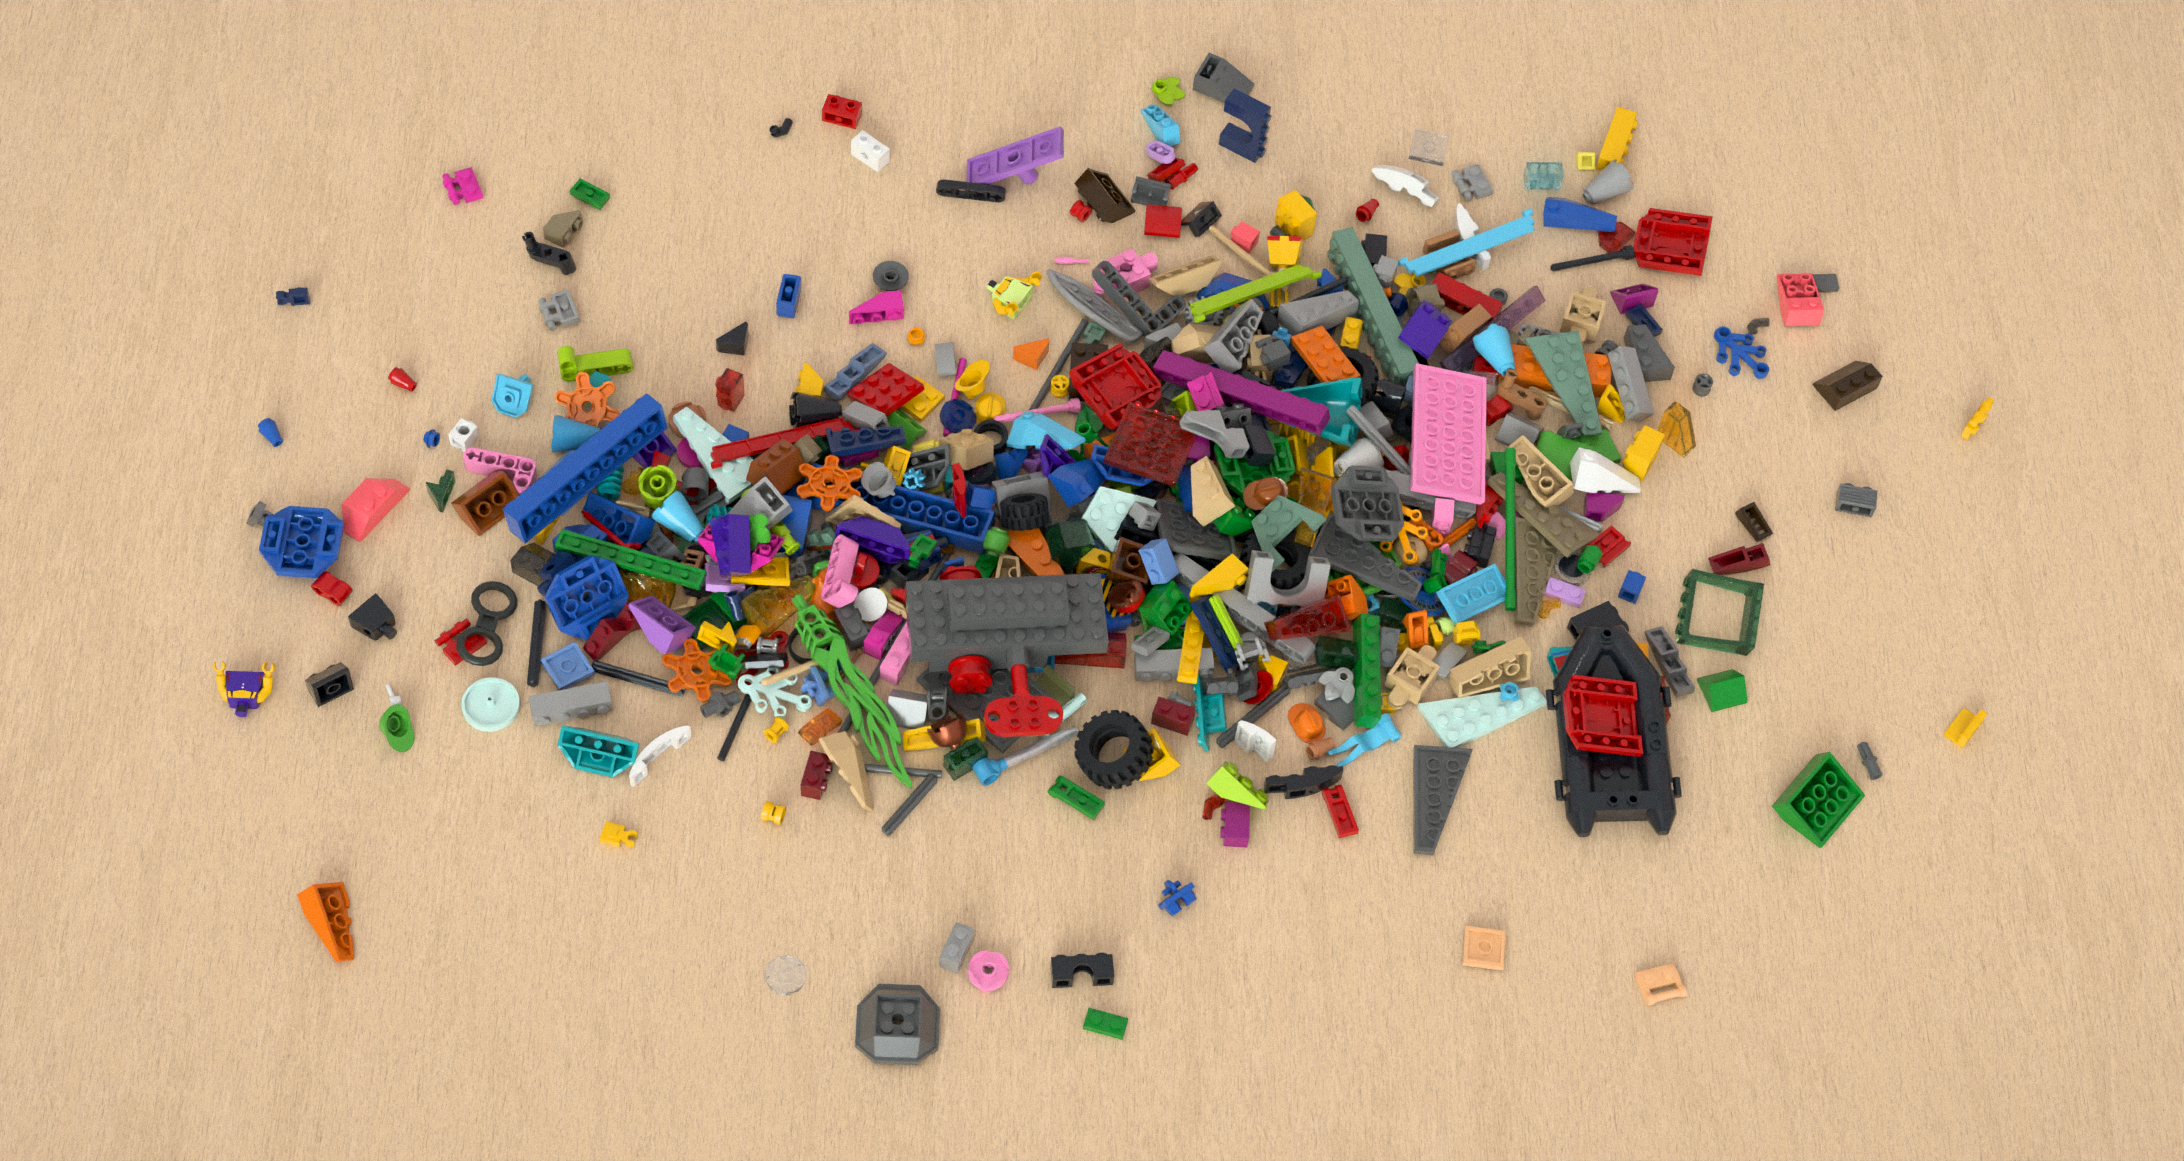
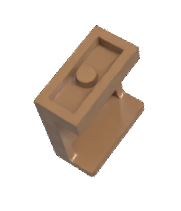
[1423,229,1477,280]

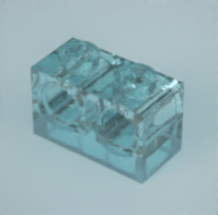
[1523,162,1564,189]

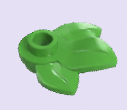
[749,514,771,551]

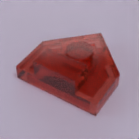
[1597,222,1636,253]

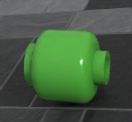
[983,527,1010,557]

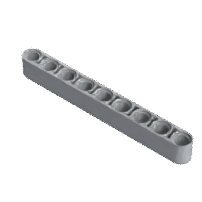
[1173,552,1315,664]

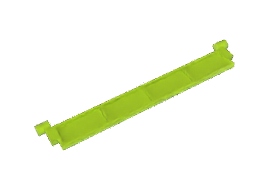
[1190,264,1322,323]

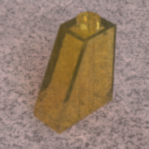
[1657,401,1696,458]

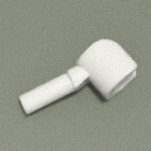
[386,684,402,706]

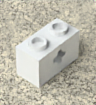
[851,130,890,172]

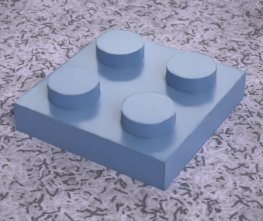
[540,642,595,690]

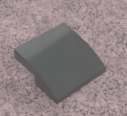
[1314,676,1354,731]

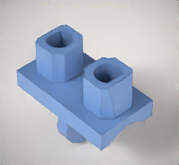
[801,666,834,707]

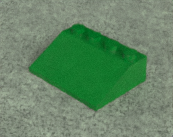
[1772,751,1865,848]

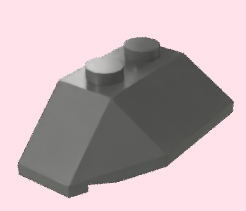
[880,444,951,491]

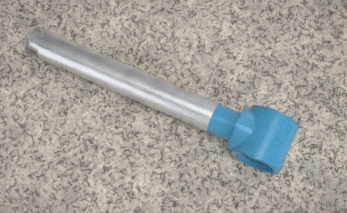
[972,725,1078,786]

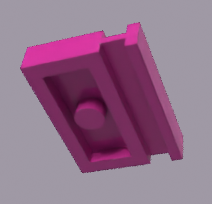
[1187,372,1226,411]

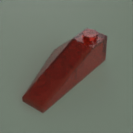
[1055,632,1127,669]

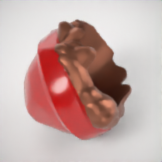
[1108,580,1145,613]

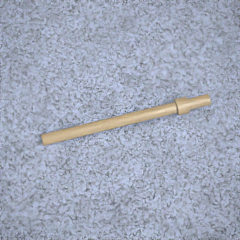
[1208,225,1288,291]

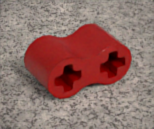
[1486,394,1514,426]
[311,571,353,606]

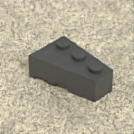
[1623,324,1675,382]

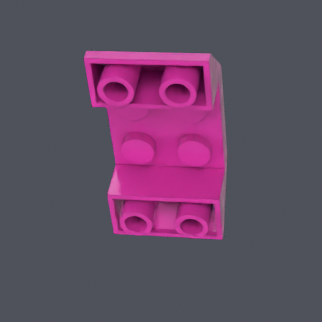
[698,518,785,572]

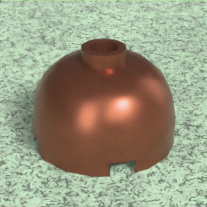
[927,713,968,749]

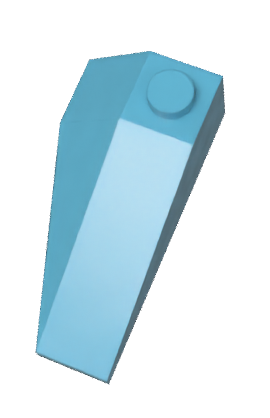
[1006,411,1086,449]

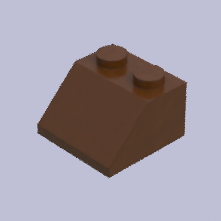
[1105,537,1149,585]

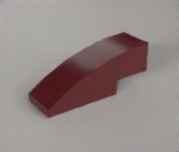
[1708,543,1770,575]

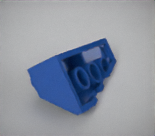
[1543,197,1617,232]
[1048,459,1106,508]

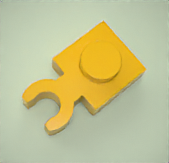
[1427,616,1444,651]
[599,821,638,848]

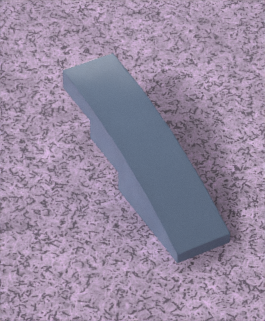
[823,343,887,401]

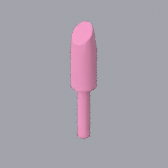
[1054,257,1089,264]

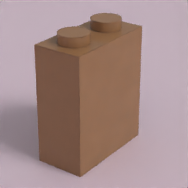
[1439,303,1492,355]

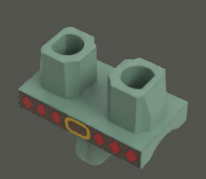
[806,528,836,558]

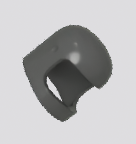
[679,467,709,503]

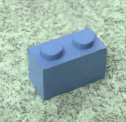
[1138,538,1179,585]

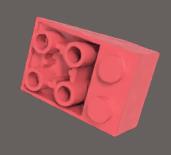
[1776,273,1824,326]

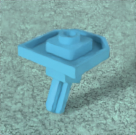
[491,373,534,418]

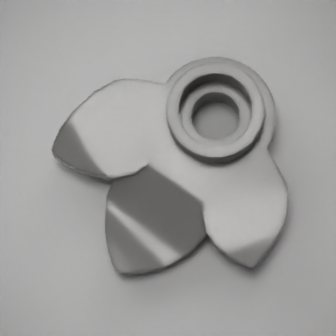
[1318,667,1355,704]

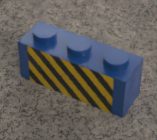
[1101,574,1133,633]

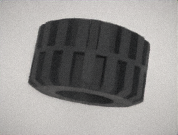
[1000,493,1050,531]

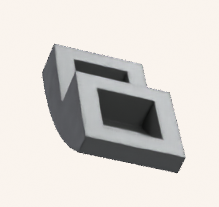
[1235,660,1258,702]

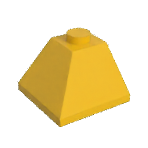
[1123,728,1181,781]

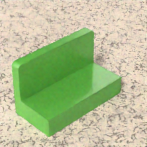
[886,409,927,449]

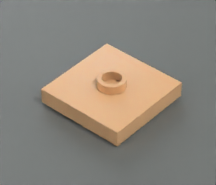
[1462,926,1506,970]

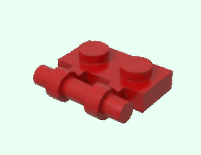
[434,618,487,666]

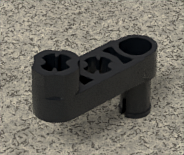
[522,232,576,275]

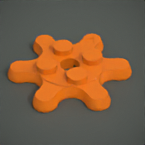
[554,372,620,427]
[796,455,863,511]
[662,638,732,702]

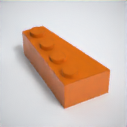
[1007,528,1064,576]

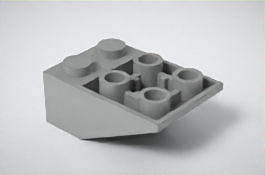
[728,476,793,530]

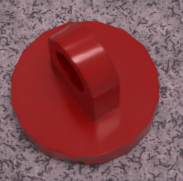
[850,552,879,589]

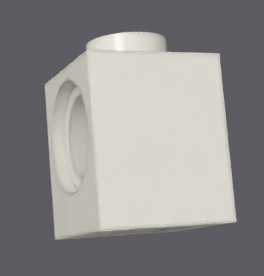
[448,418,479,452]

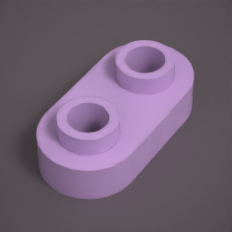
[1146,141,1176,164]

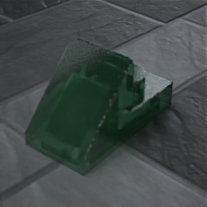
[426,469,456,512]

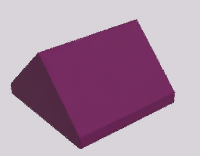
[1610,283,1658,315]

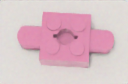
[1093,248,1158,298]

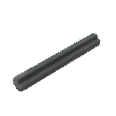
[882,774,937,836]

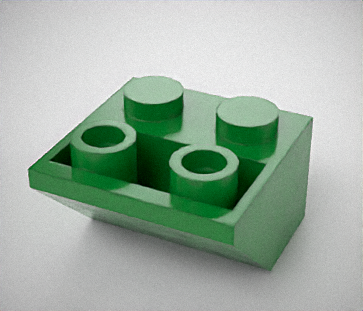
[1212,495,1256,536]
[1138,581,1193,636]

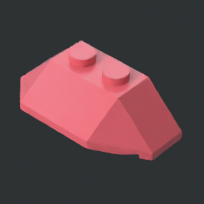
[341,478,410,542]

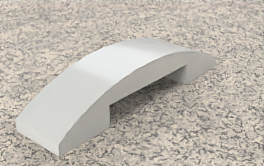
[629,725,691,787]

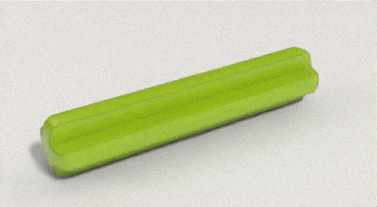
[1209,594,1243,649]

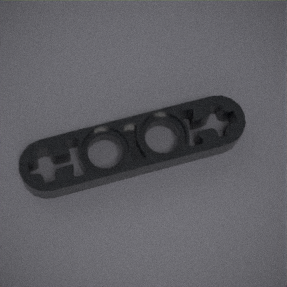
[936,179,1006,203]

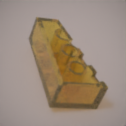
[1294,467,1337,547]

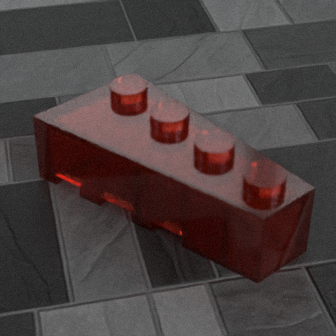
[1264,595,1352,641]

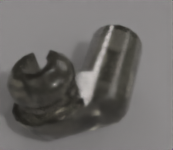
[1747,318,1770,335]

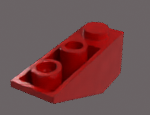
[1475,479,1504,528]

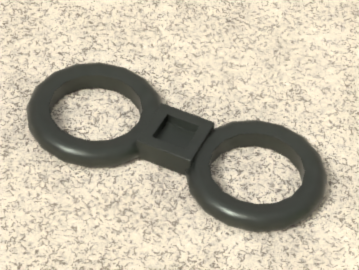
[456,581,518,666]

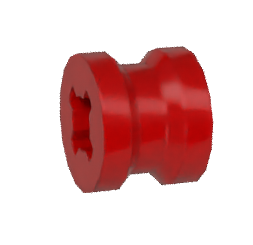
[1070,200,1092,222]

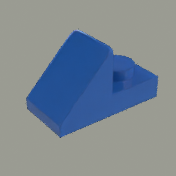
[995,449,1029,480]

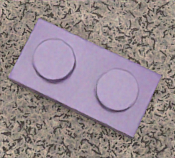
[1543,577,1586,608]

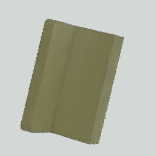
[1035,665,1075,707]

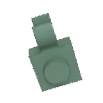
[1082,321,1107,344]

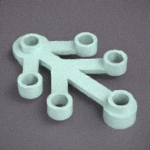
[738,667,812,718]

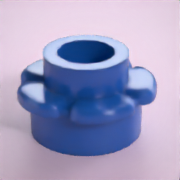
[423,429,440,447]

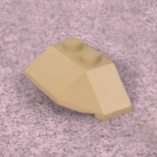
[1148,255,1221,297]
[1171,323,1242,363]

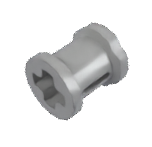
[757,636,779,654]

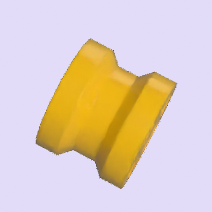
[1050,375,1069,398]

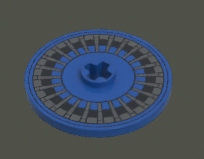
[1400,567,1445,616]

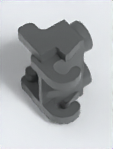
[1204,668,1239,696]

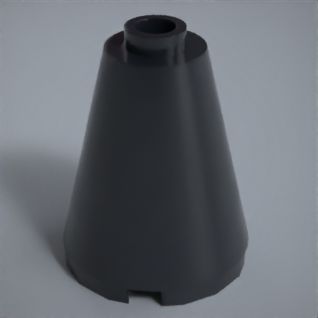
[789,392,842,428]

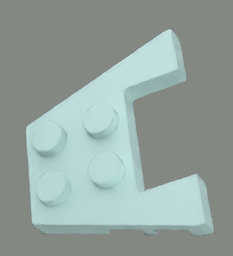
[1081,486,1157,554]

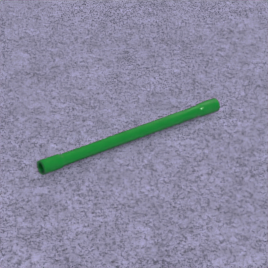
[1504,448,1516,611]

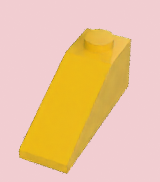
[1189,553,1249,598]

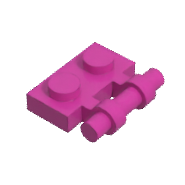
[442,167,483,205]

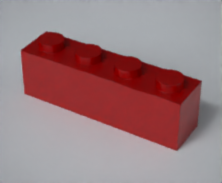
[1431,272,1503,327]

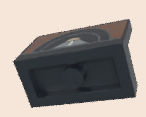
[1181,201,1222,237]

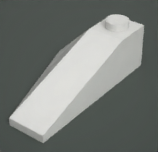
[1570,448,1641,493]

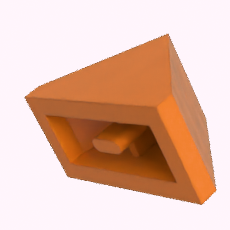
[1013,338,1050,370]

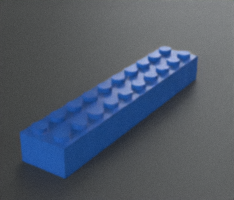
[503,393,668,544]
[802,463,995,554]

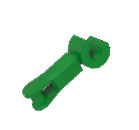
[1424,548,1448,595]

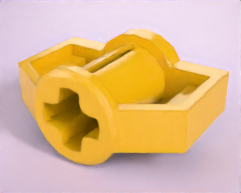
[1452,621,1480,646]

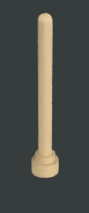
[761,660,820,686]

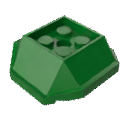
[1214,430,1296,498]

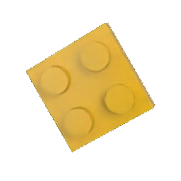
[900,375,945,422]

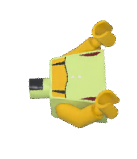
[987,271,1043,320]

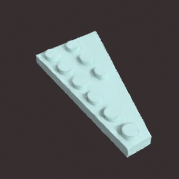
[673,407,754,504]
[1417,687,1547,748]

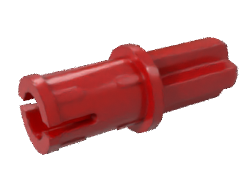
[1166,163,1198,190]

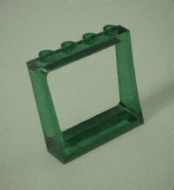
[1675,569,1764,656]

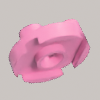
[968,950,1009,992]

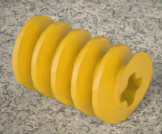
[1279,422,1317,447]

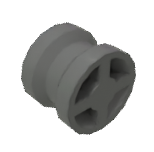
[1692,373,1713,397]

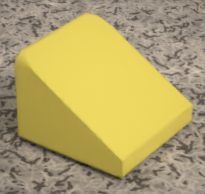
[1575,152,1595,170]

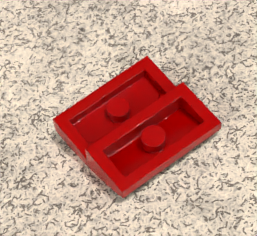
[1144,204,1182,238]
[952,462,967,518]

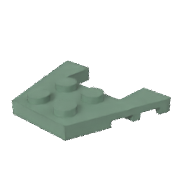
[1251,495,1327,572]

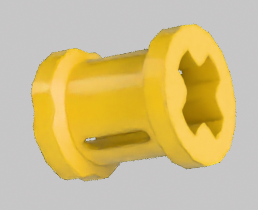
[763,717,789,743]

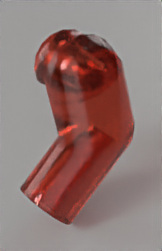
[1202,794,1225,820]

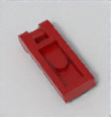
[1322,784,1359,838]

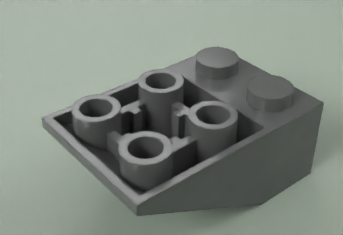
[1193,53,1254,103]

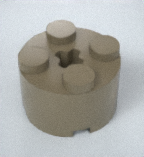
[1406,284,1445,317]

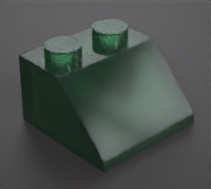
[1045,519,1095,569]

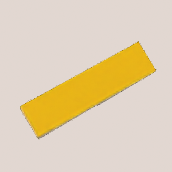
[902,718,986,751]

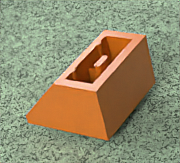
[1322,575,1369,624]

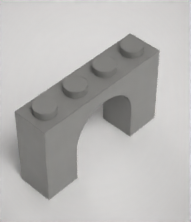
[1244,550,1331,609]

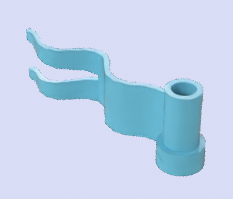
[1328,713,1402,767]

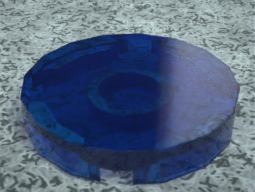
[939,399,977,434]

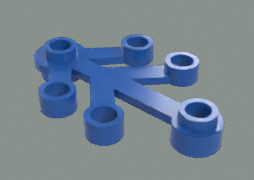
[1714,326,1769,379]

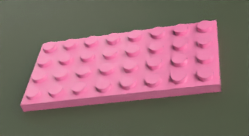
[1410,363,1487,505]

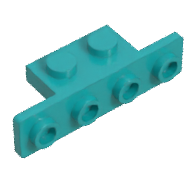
[1193,675,1227,751]

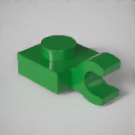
[909,533,937,568]

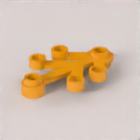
[1380,502,1428,566]

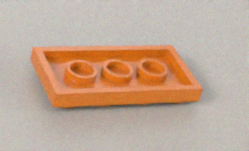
[1290,325,1361,383]

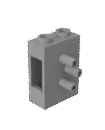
[991,471,1052,523]

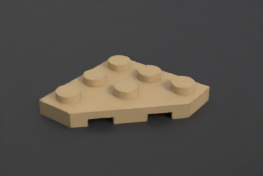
[825,495,901,529]

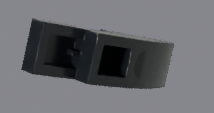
[1264,765,1343,799]

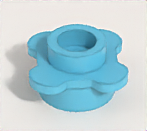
[1500,682,1519,701]

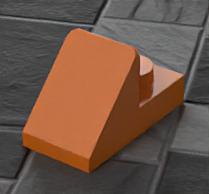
[1402,610,1429,649]

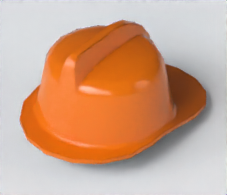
[1288,703,1326,743]

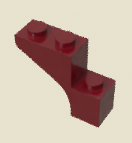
[583,603,642,661]

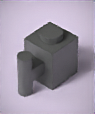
[1255,334,1291,371]

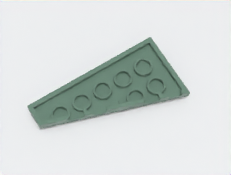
[1524,330,1602,437]

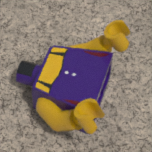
[213,661,276,717]

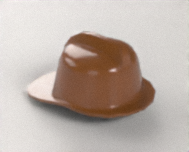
[1243,477,1288,510]

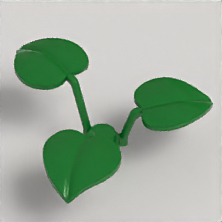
[1066,406,1139,462]

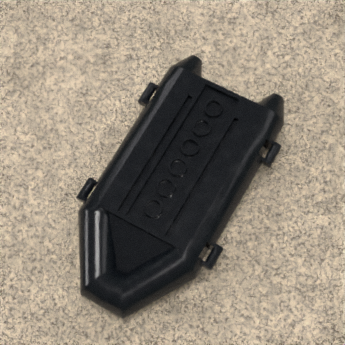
[1546,625,1682,837]

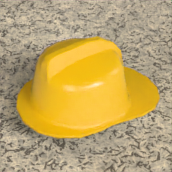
[955,360,990,400]
[975,392,1006,424]

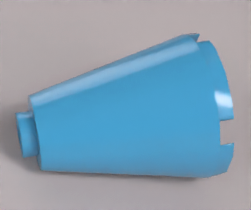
[551,415,600,453]

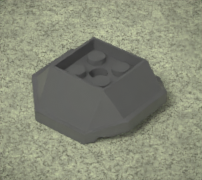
[1330,465,1404,542]
[855,984,940,1065]

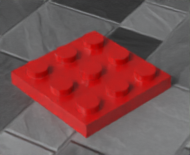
[847,363,925,417]

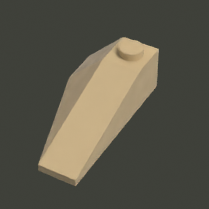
[1509,435,1574,508]
[818,731,873,812]

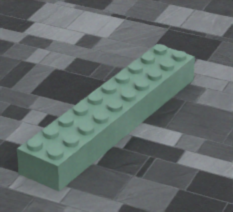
[1327,227,1419,387]

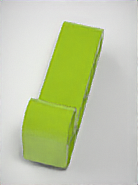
[557,346,634,382]

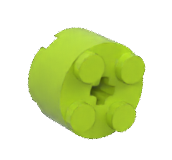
[638,465,679,509]

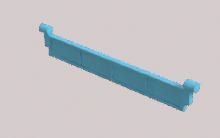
[1398,208,1535,277]

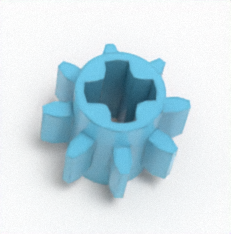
[902,468,926,491]

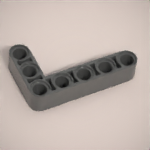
[1092,261,1186,337]

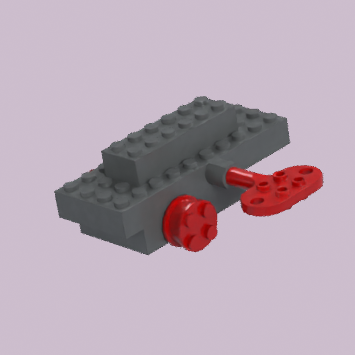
[905,565,1109,737]

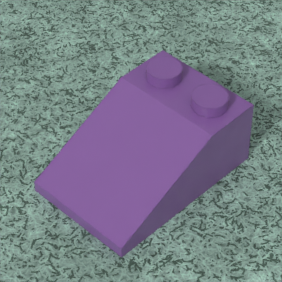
[628,595,696,654]

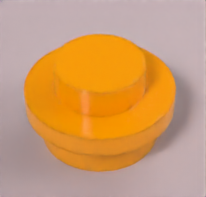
[907,327,926,345]

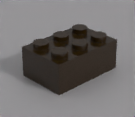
[1068,343,1108,402]

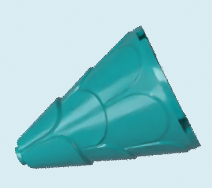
[1280,377,1362,447]

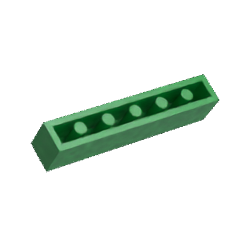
[1353,613,1381,729]

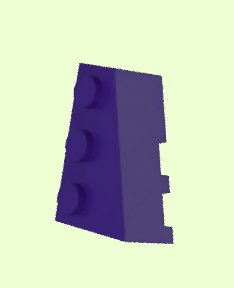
[709,514,751,576]

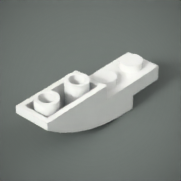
[1371,165,1440,207]
[1454,203,1491,271]

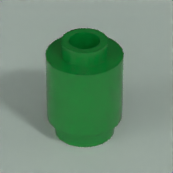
[1577,545,1602,574]

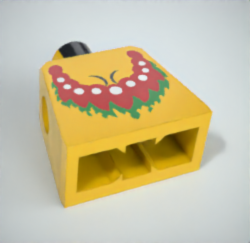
[1073,545,1111,574]

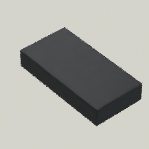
[745,653,788,669]

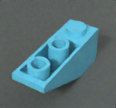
[1141,105,1181,146]

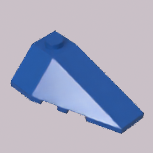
[583,492,656,544]

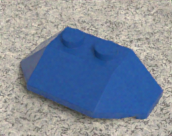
[1197,272,1270,312]
[1091,444,1168,486]

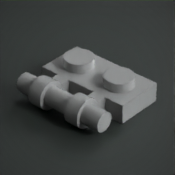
[1451,164,1494,201]
[539,290,580,331]

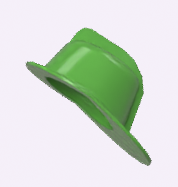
[379,704,415,752]

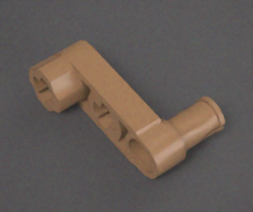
[1496,369,1547,420]

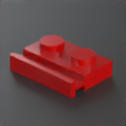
[1587,525,1631,568]

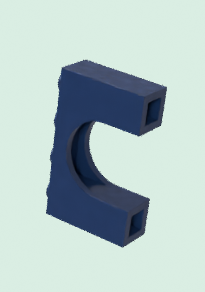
[1219,88,1272,163]

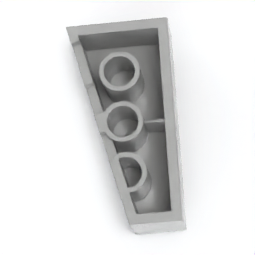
[1277,290,1359,336]
[1203,299,1263,373]

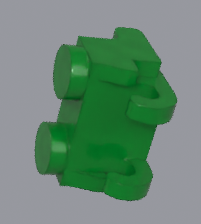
[708,643,746,680]

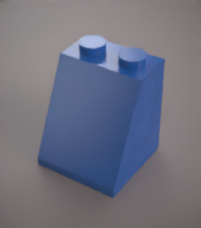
[777,495,813,559]

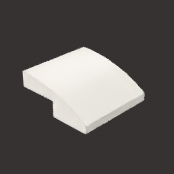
[1235,720,1277,763]

